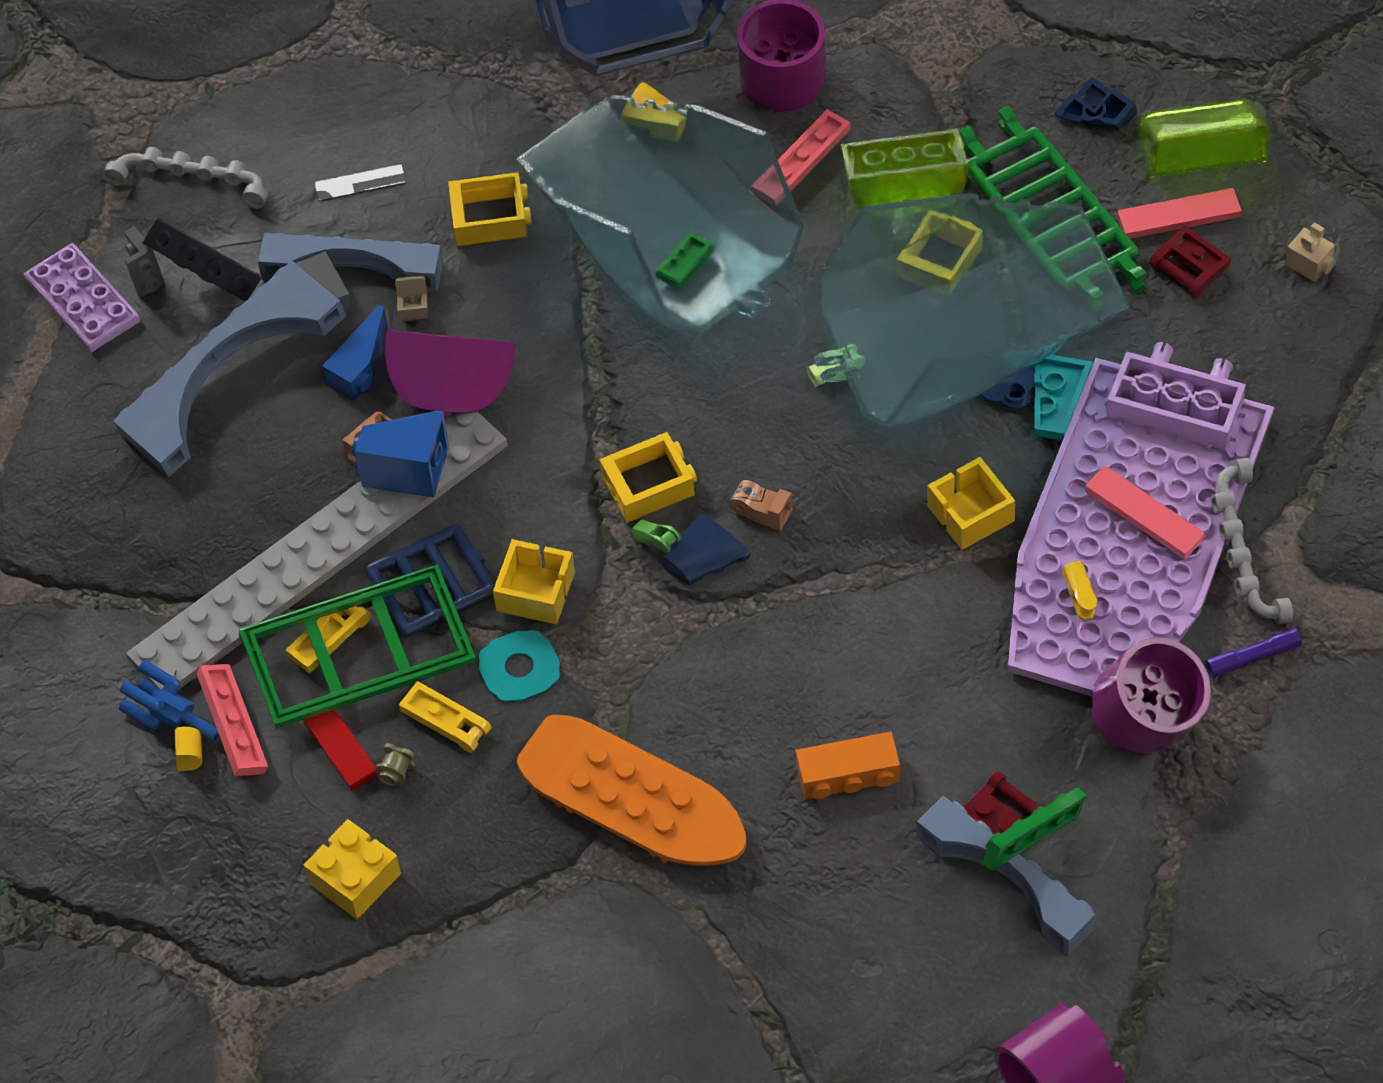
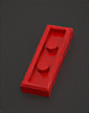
[302,710,378,791]

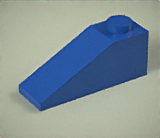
[322,305,387,400]

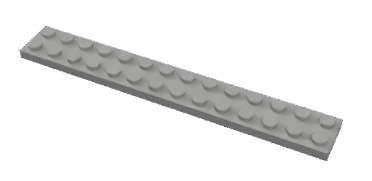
[126,411,508,690]

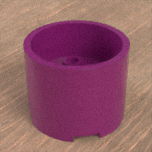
[737,0,826,112]
[1091,637,1211,755]
[995,1002,1125,1083]

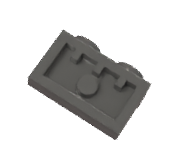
[124,226,165,298]

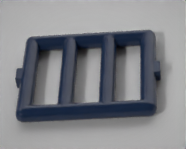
[365,524,495,637]

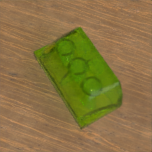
[841,129,968,215]

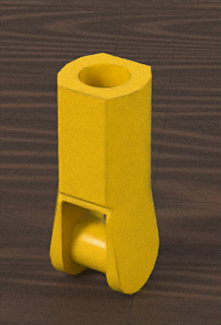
[1062,561,1098,621]

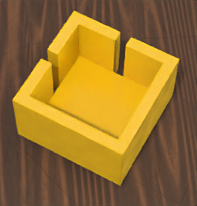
[927,457,1015,550]
[493,539,575,625]
[303,819,401,920]

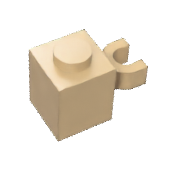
[1285,223,1335,282]

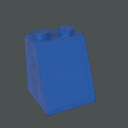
[352,411,449,498]

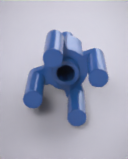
[119,660,219,741]

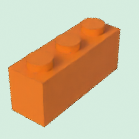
[796,731,900,800]

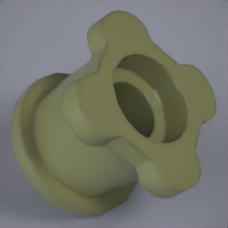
[375,743,415,786]

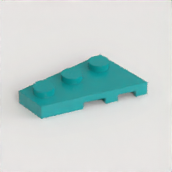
[1035,352,1093,441]

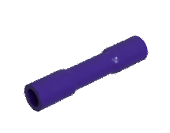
[1205,628,1302,678]

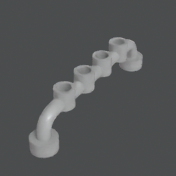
[102,147,268,209]
[1211,458,1293,625]

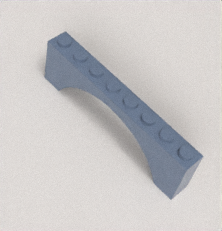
[113,260,346,478]

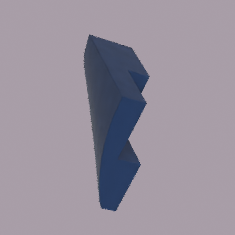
[1055,76,1138,128]
[663,513,750,585]

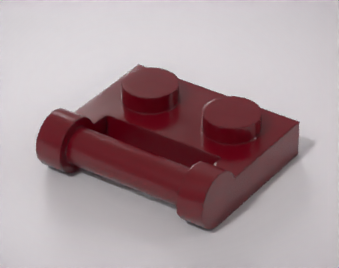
[1149,226,1231,298]
[964,771,1046,834]

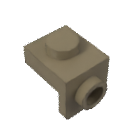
[395,275,429,323]

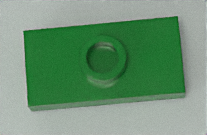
[655,231,715,290]

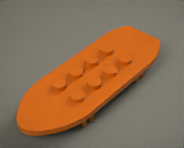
[517,715,747,866]

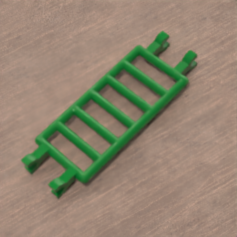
[958,106,1146,314]

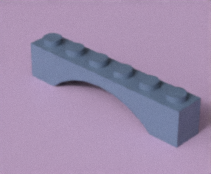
[258,233,443,292]
[917,796,1095,956]

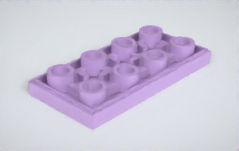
[23,243,140,353]

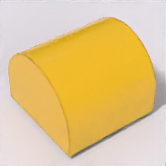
[175,727,202,771]

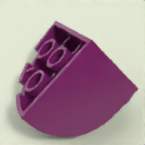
[385,330,516,418]

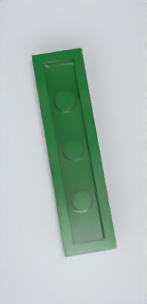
[982,787,1087,871]

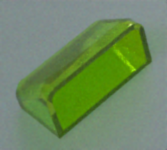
[1138,98,1270,177]

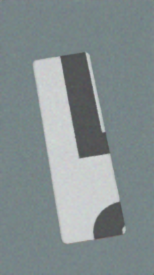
[315,165,405,200]

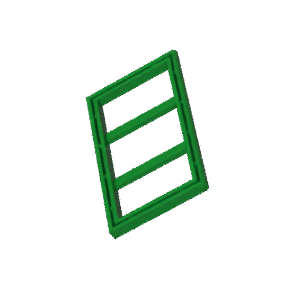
[238,564,476,729]

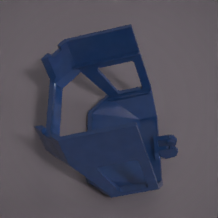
[535,0,732,76]

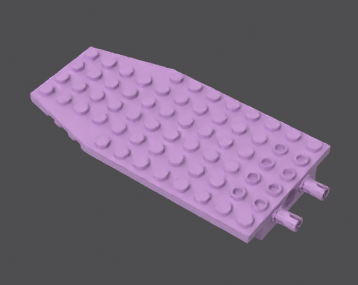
[1008,342,1274,697]

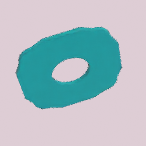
[479,630,560,702]

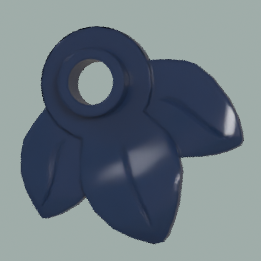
[977,363,1035,410]

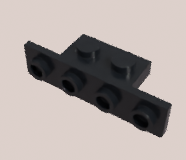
[142,218,261,302]

